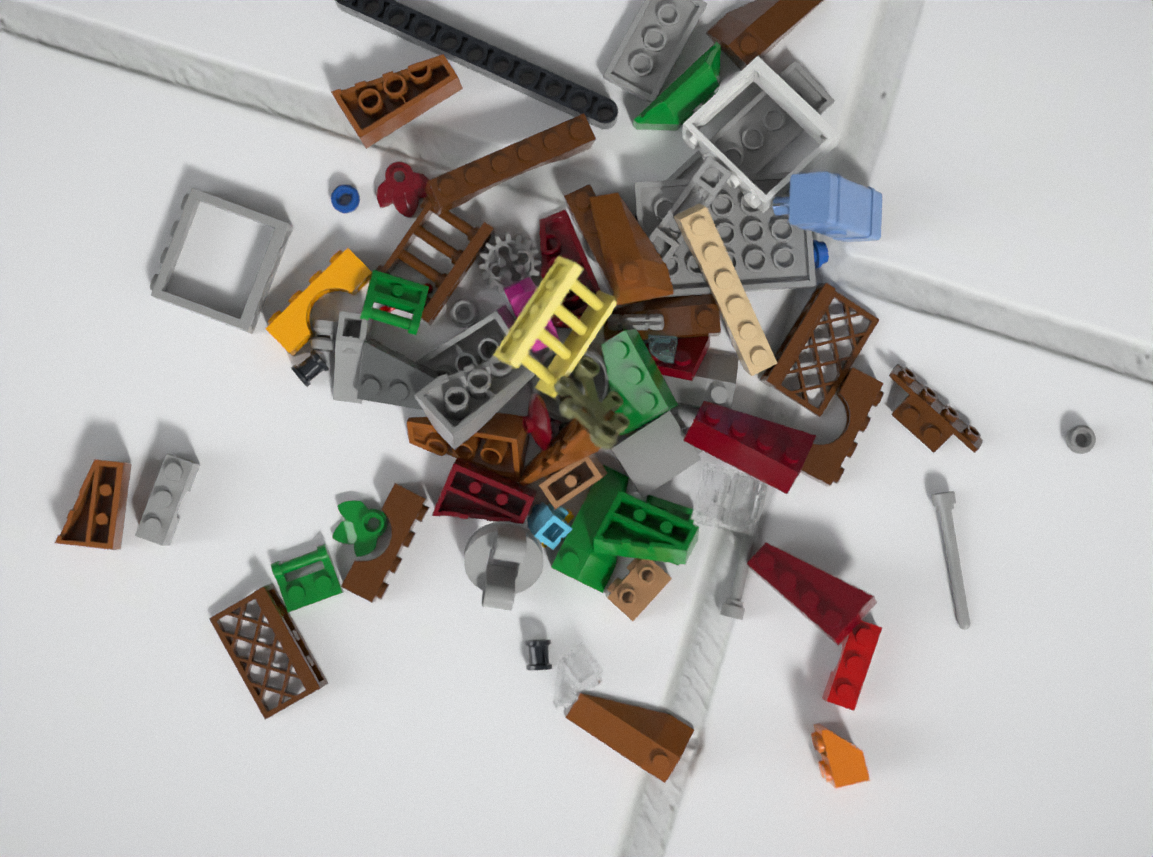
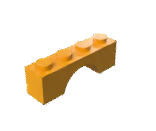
[265,248,372,356]

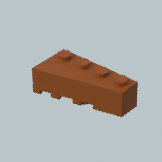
[331,54,463,149]

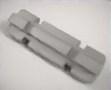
[608,314,664,330]

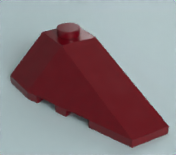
[539,209,608,328]

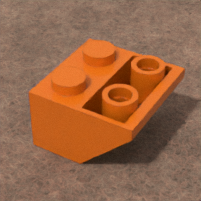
[811,723,870,789]

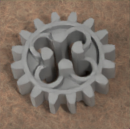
[478,232,541,294]

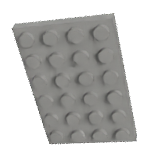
[634,172,816,298]

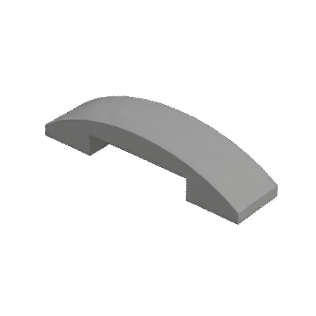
[649,156,732,264]

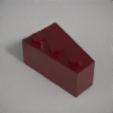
[432,457,537,524]

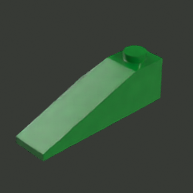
[551,464,628,593]

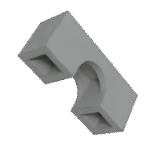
[135,453,200,546]

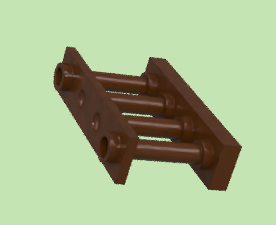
[375,196,495,326]

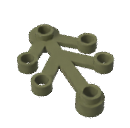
[554,355,630,449]

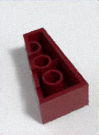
[683,401,816,494]
[747,542,877,646]

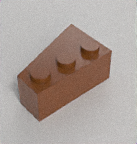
[55,459,132,550]

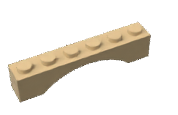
[674,203,777,376]

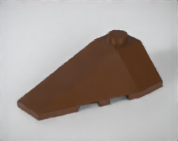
[706,0,824,71]

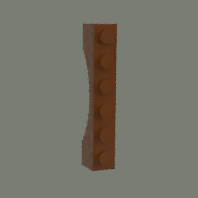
[425,113,596,215]

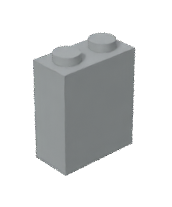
[611,411,702,498]

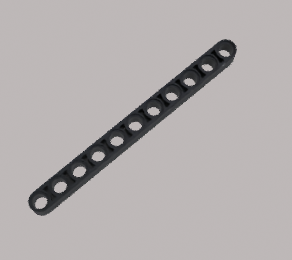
[334,0,618,130]

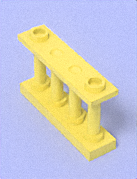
[493,256,616,398]

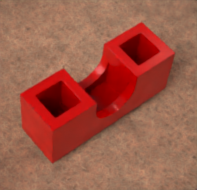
[822,620,882,711]

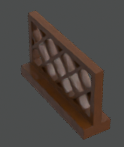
[759,283,880,417]
[209,583,329,720]

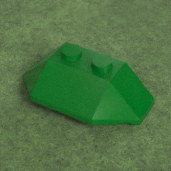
[633,41,721,131]

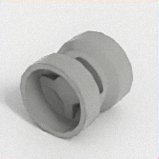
[310,320,338,352]

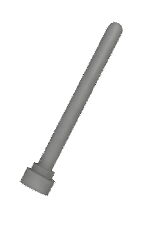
[720,482,767,620]
[931,491,970,630]

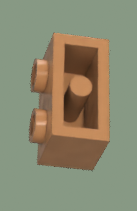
[539,454,607,509]
[607,558,672,621]

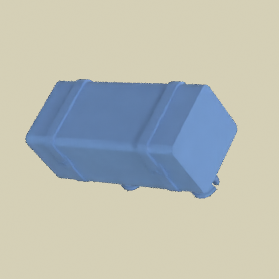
[773,172,882,242]

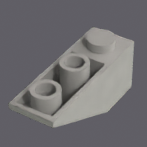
[333,311,373,404]

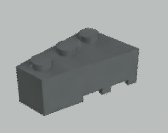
[357,339,442,410]

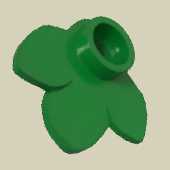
[332,500,388,557]

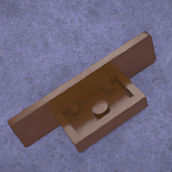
[889,364,983,453]

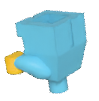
[527,502,575,550]

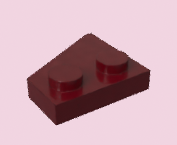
[645,336,710,381]

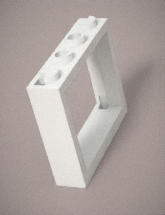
[682,56,840,213]

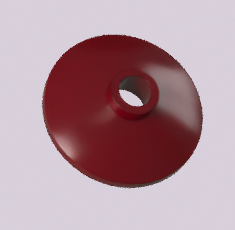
[522,393,552,451]

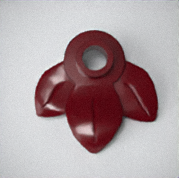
[376,161,429,218]

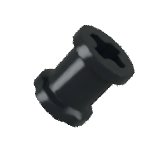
[291,349,329,387]
[525,639,552,670]

